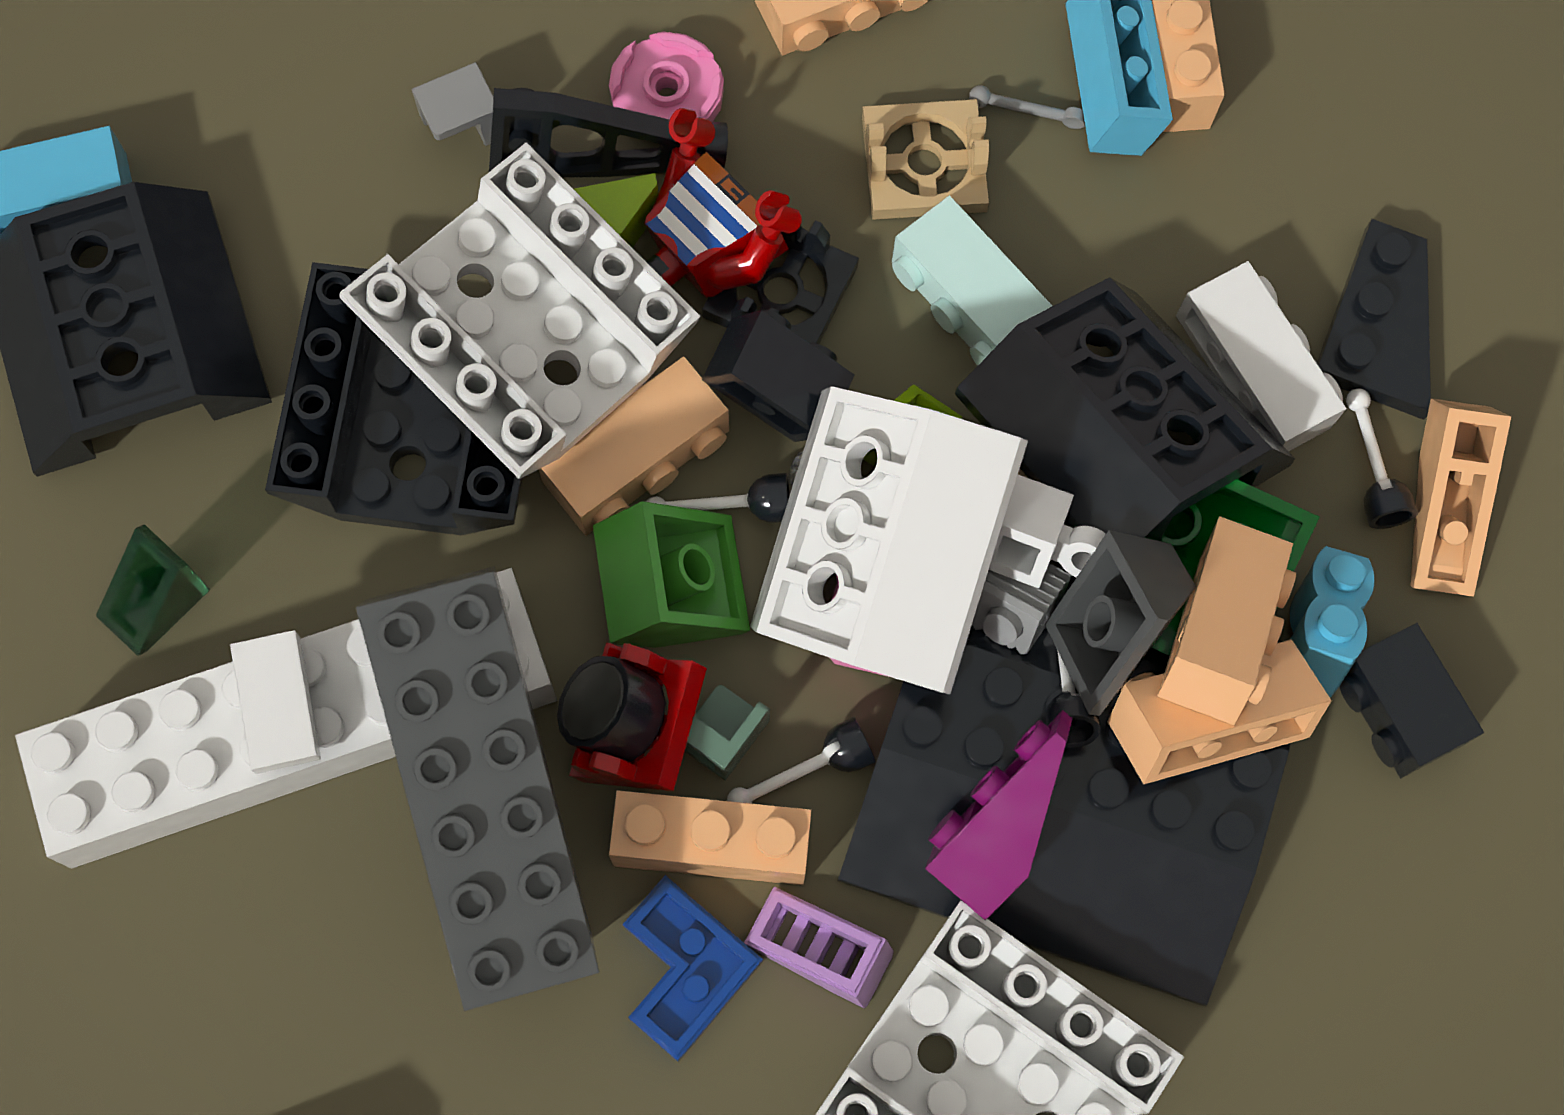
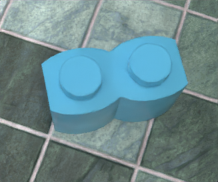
[1290,546,1374,697]

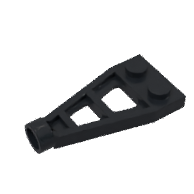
[489,88,728,178]

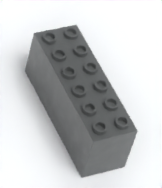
[356,566,599,1011]

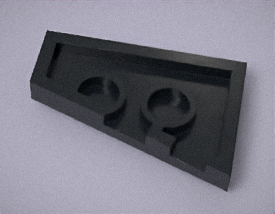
[1317,219,1431,420]

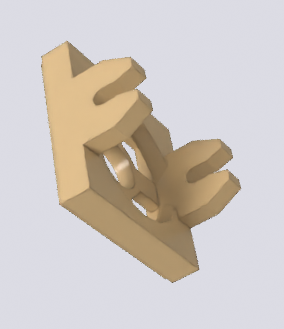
[862,99,989,220]

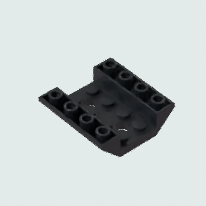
[0,182,272,477]
[265,262,522,535]
[955,277,1295,541]

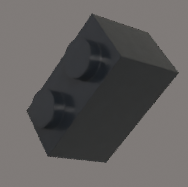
[702,310,855,442]
[1339,623,1485,779]

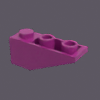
[925,710,1073,920]

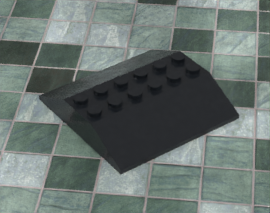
[838,569,1290,1006]

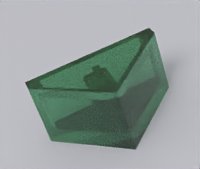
[96,524,210,656]

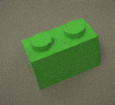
[593,501,750,648]

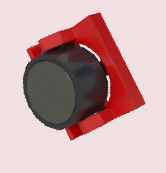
[557,643,707,791]

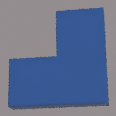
[623,875,763,1062]

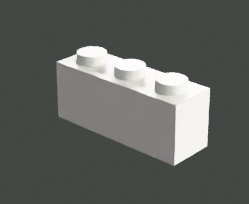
[1176,261,1347,452]

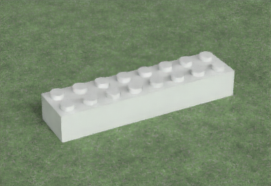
[15,568,557,869]

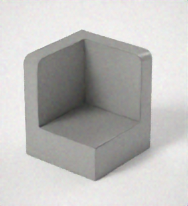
[412,62,493,146]

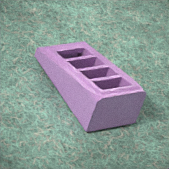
[744,887,893,1008]

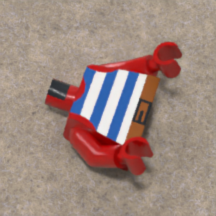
[644,108,802,297]

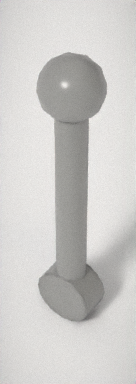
[969,85,1085,129]

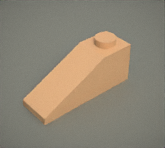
[1410,399,1512,597]

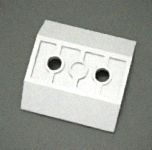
[340,142,701,479]
[750,386,1028,694]
[815,901,1184,1115]

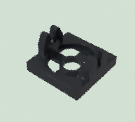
[702,220,859,344]

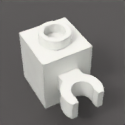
[989,475,1106,588]

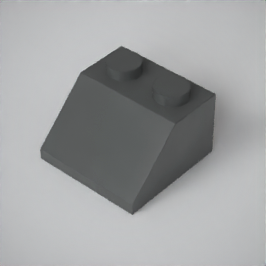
[1045,530,1196,716]

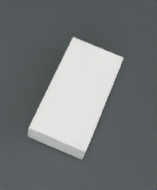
[230,630,321,774]

